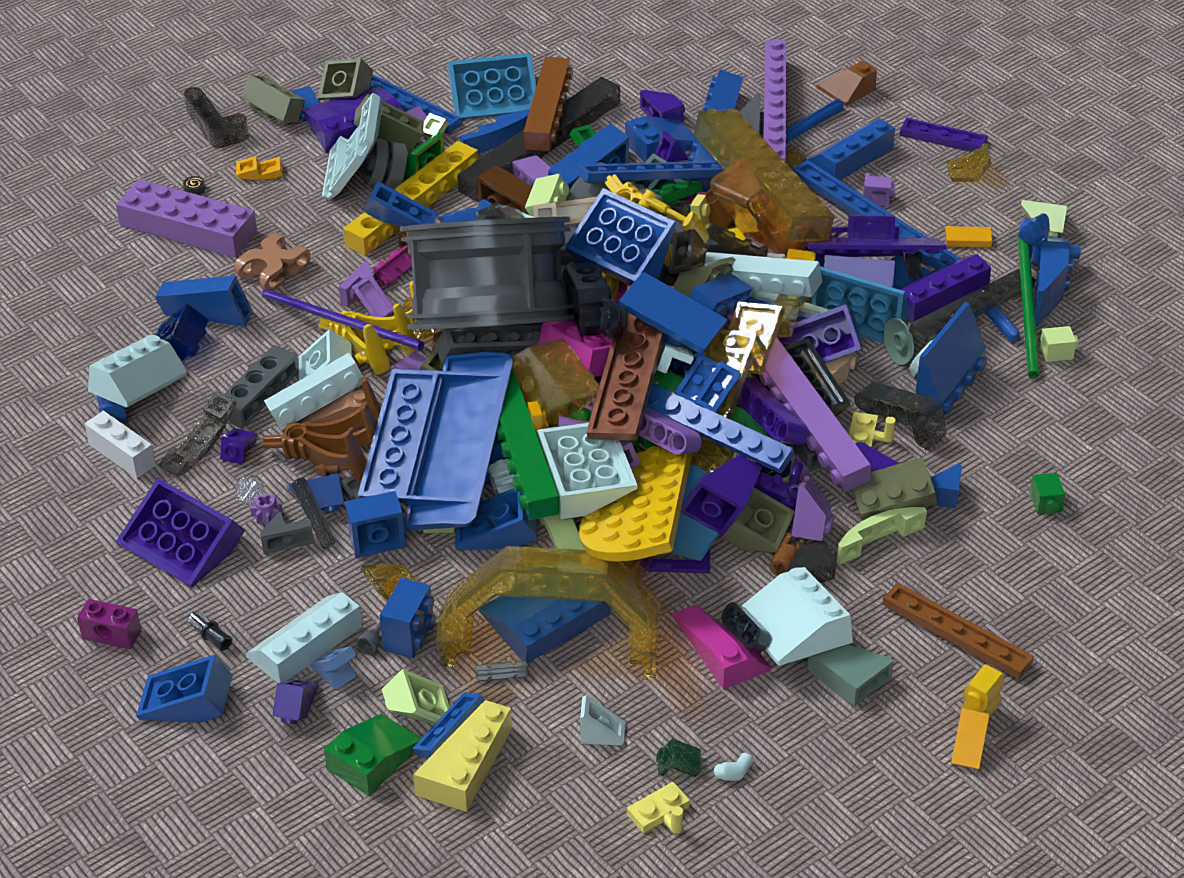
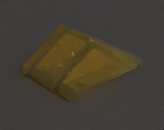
[946,143,992,182]
[360,564,416,600]

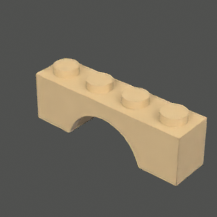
[532,197,597,225]

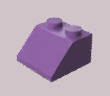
[791,476,835,541]

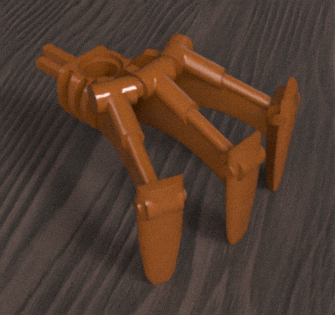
[262,377,381,481]

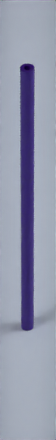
[262,289,425,351]

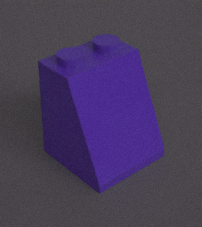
[681,454,762,536]

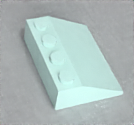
[537,423,637,519]
[736,567,853,666]

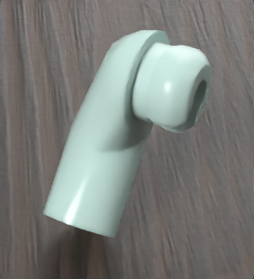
[714,753,754,781]

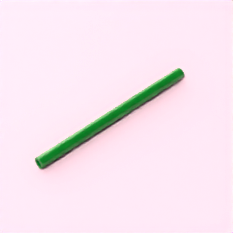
[1017,231,1040,378]

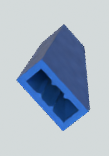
[155,275,253,326]

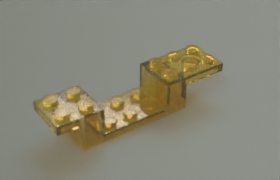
[690,301,785,474]

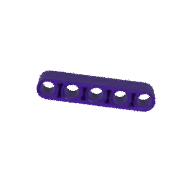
[729,375,808,446]

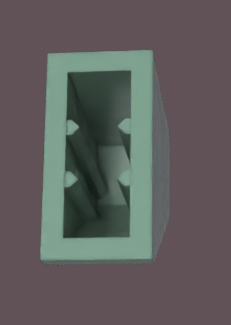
[807,644,894,706]

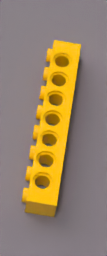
[343,141,479,256]

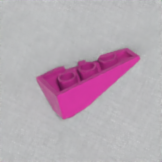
[672,605,771,690]

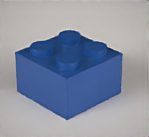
[345,491,406,558]
[380,577,436,659]

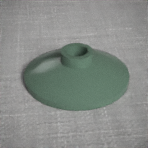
[884,318,914,365]

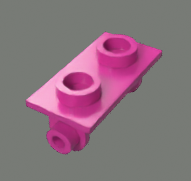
[373,245,412,286]

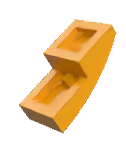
[236,156,283,180]

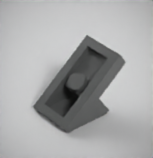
[260,511,314,554]

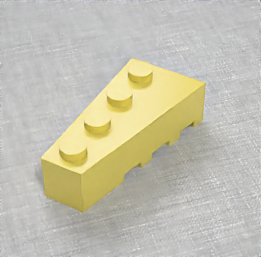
[413,700,512,812]

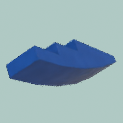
[460,109,530,154]

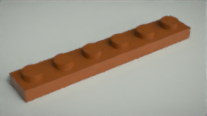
[882,582,1034,679]

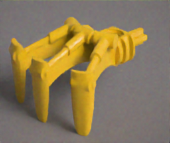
[605,174,709,272]
[318,281,430,375]

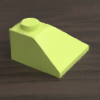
[1021,200,1067,237]
[382,669,450,724]

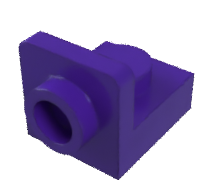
[220,428,257,464]

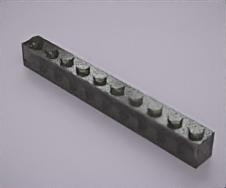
[457,77,620,202]

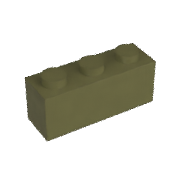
[241,74,305,125]
[354,94,424,152]

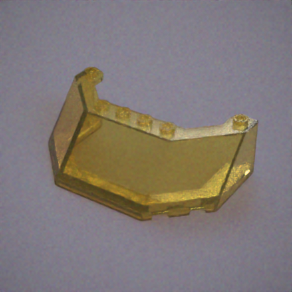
[436,546,661,678]

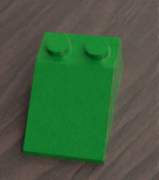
[324,714,421,796]

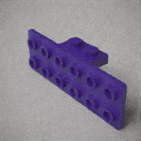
[802,215,947,254]

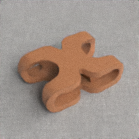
[235,233,311,291]

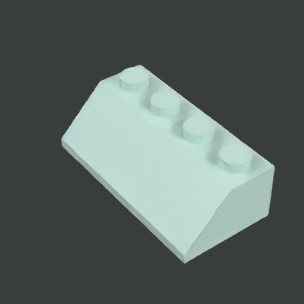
[88,335,187,407]
[246,592,362,683]

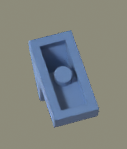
[310,647,356,689]

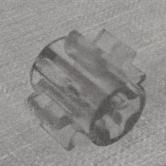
[234,475,267,506]

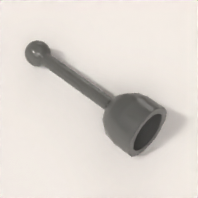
[356,622,381,655]

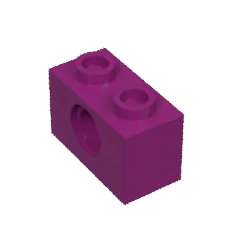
[77,599,142,650]

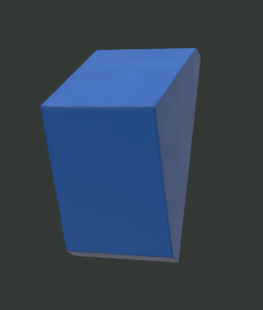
[930,463,962,508]

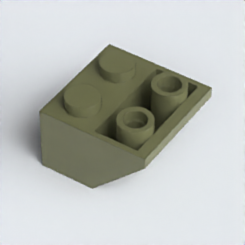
[673,257,736,297]

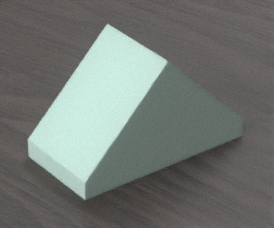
[580,695,626,745]

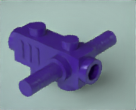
[754,462,803,511]

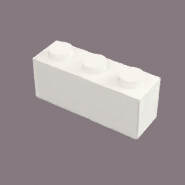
[84,411,156,478]

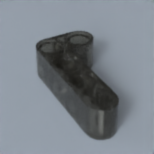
[184,87,249,148]
[854,382,947,450]

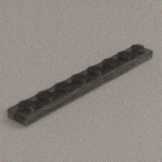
[909,269,1036,343]

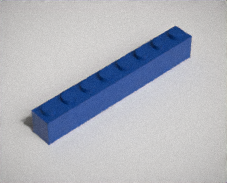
[687,69,743,193]

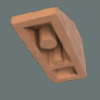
[302,390,367,428]

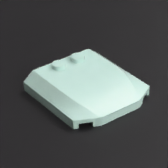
[322,93,382,201]

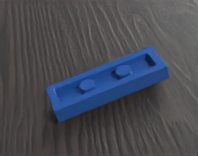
[412,693,485,758]

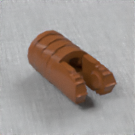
[769,532,806,576]

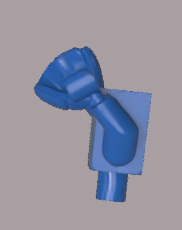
[1017,213,1081,263]

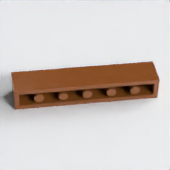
[524,57,573,151]

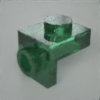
[656,738,701,777]

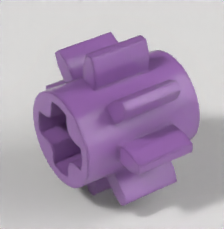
[250,494,283,525]

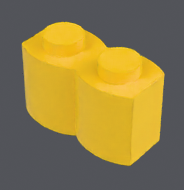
[961,664,1005,718]

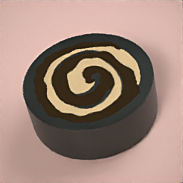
[183,176,205,195]

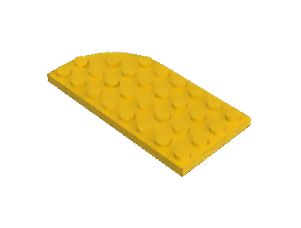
[579,446,693,561]

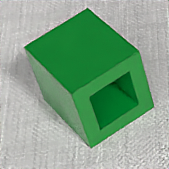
[1030,473,1065,514]

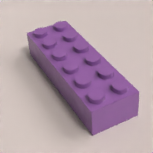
[116,179,257,258]

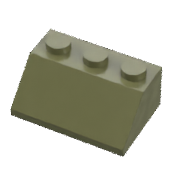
[853,457,937,521]

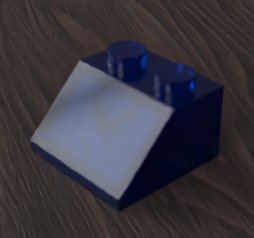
[155,303,209,361]

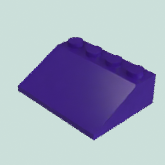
[302,86,404,153]
[116,477,245,587]

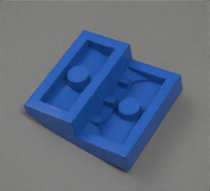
[674,354,742,413]

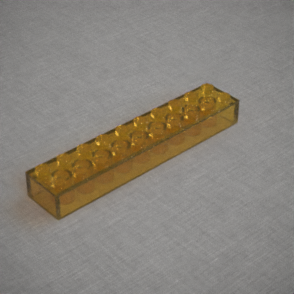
[694,109,835,242]

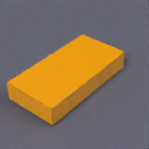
[945,226,992,248]
[951,708,990,770]

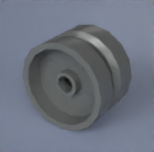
[363,138,407,189]

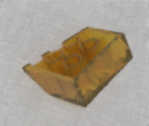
[512,339,600,427]

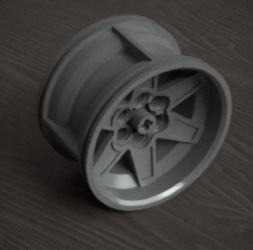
[400,216,576,329]

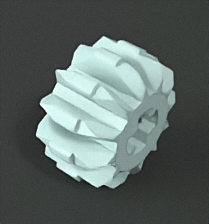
[488,459,514,495]

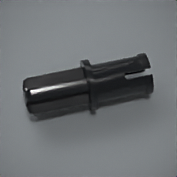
[188,611,233,651]

